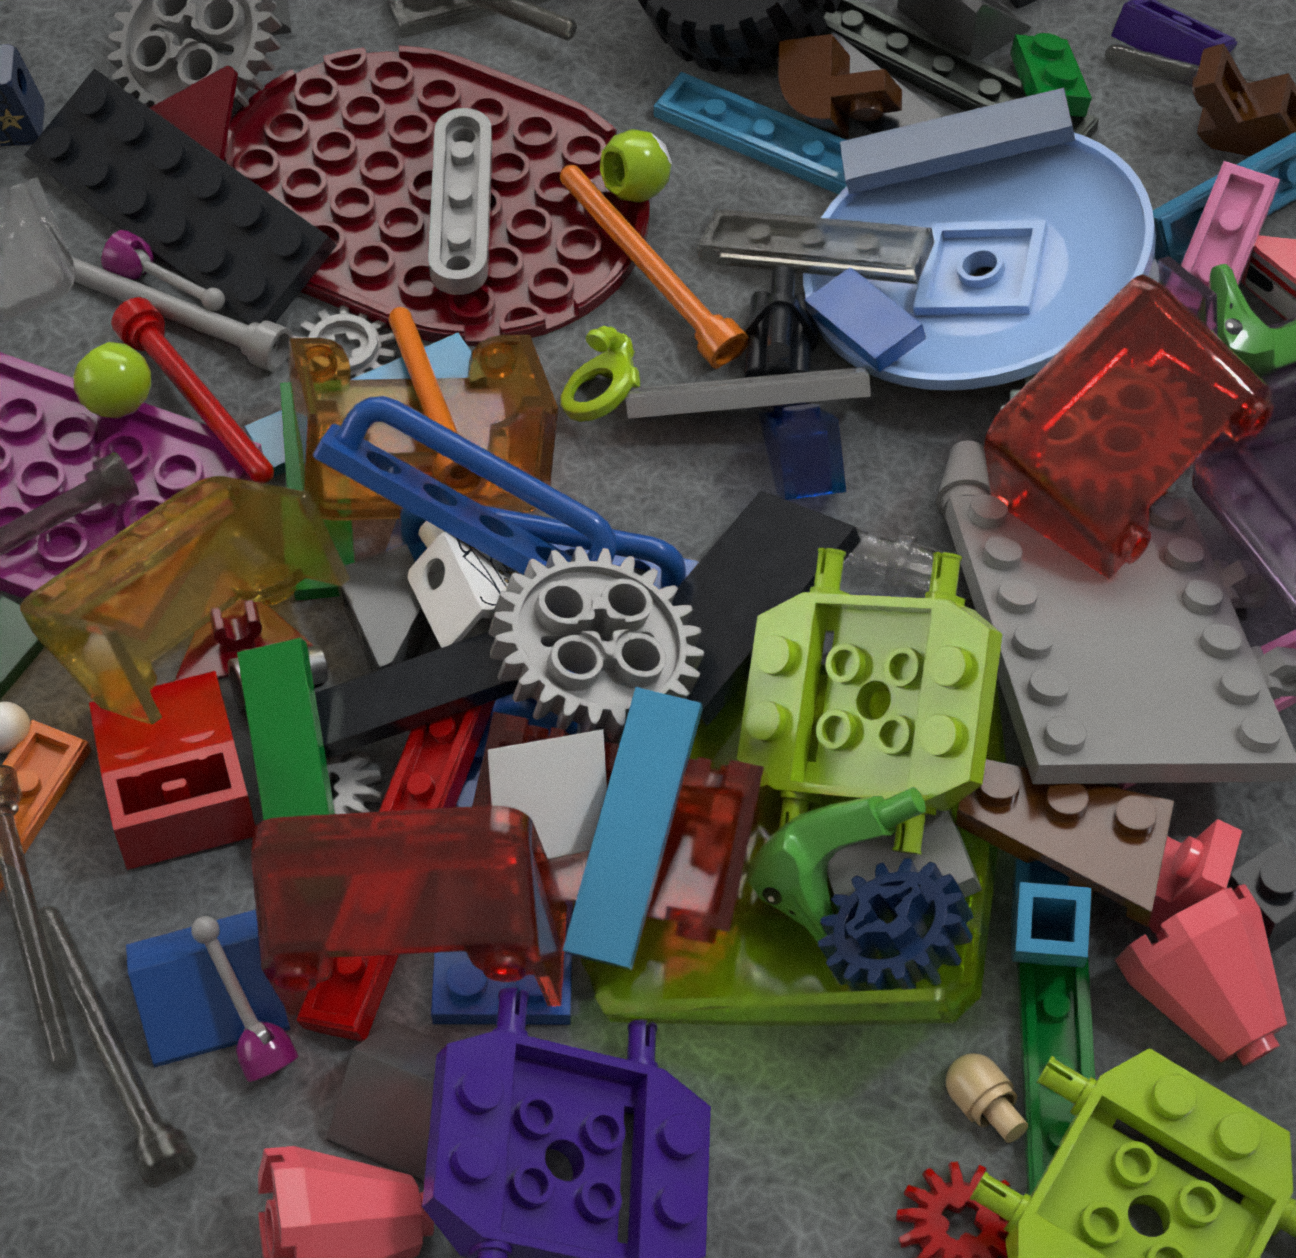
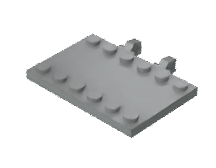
[945,494,1296,784]

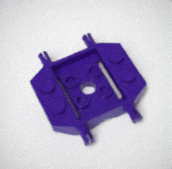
[422,987,711,1258]

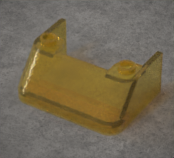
[20,476,350,725]

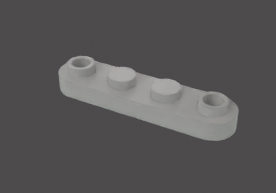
[428,108,493,295]

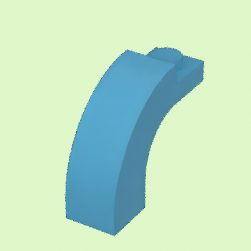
[1011,857,1091,968]

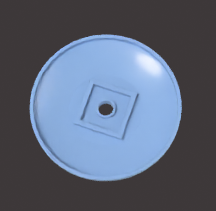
[803,132,1156,390]

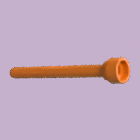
[560,165,749,369]
[389,307,487,498]

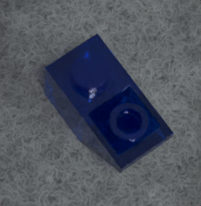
[759,402,846,500]

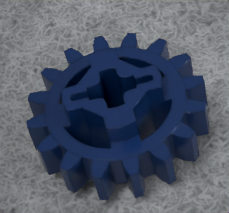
[818,858,973,1003]

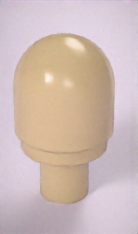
[946,1053,1028,1143]

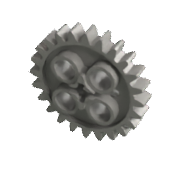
[107,0,282,108]
[488,546,704,742]

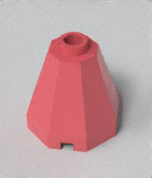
[1115,884,1287,1067]
[258,1146,434,1258]

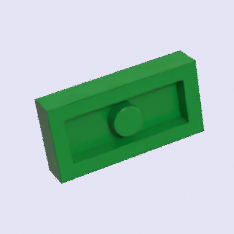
[1010,33,1092,117]

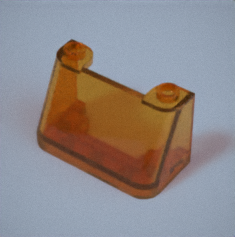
[288,335,558,521]

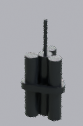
[742,249,818,378]

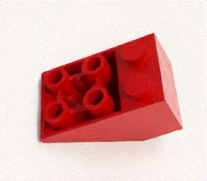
[89,671,258,870]

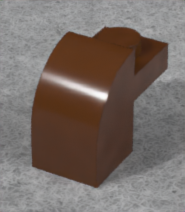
[778,34,902,139]
[1192,43,1296,157]

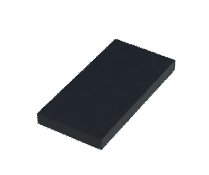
[631,490,862,727]

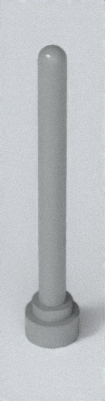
[46,252,293,373]

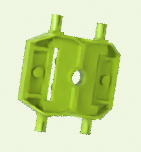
[737,548,1003,855]
[970,1048,1296,1258]

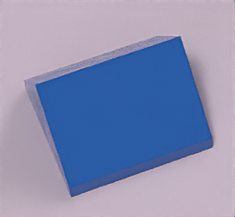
[126,909,291,1068]

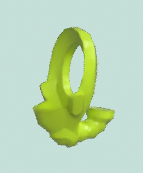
[560,325,640,422]

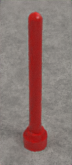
[111,297,274,484]

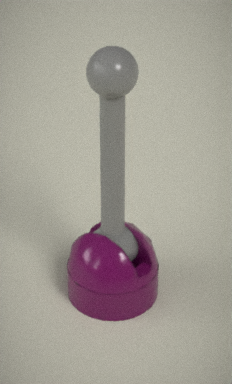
[101,230,225,311]
[191,916,299,1082]

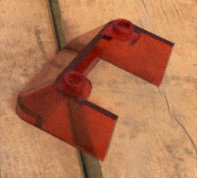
[251,805,567,1015]

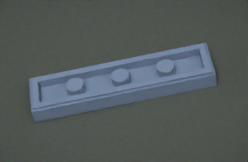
[840,88,1075,194]

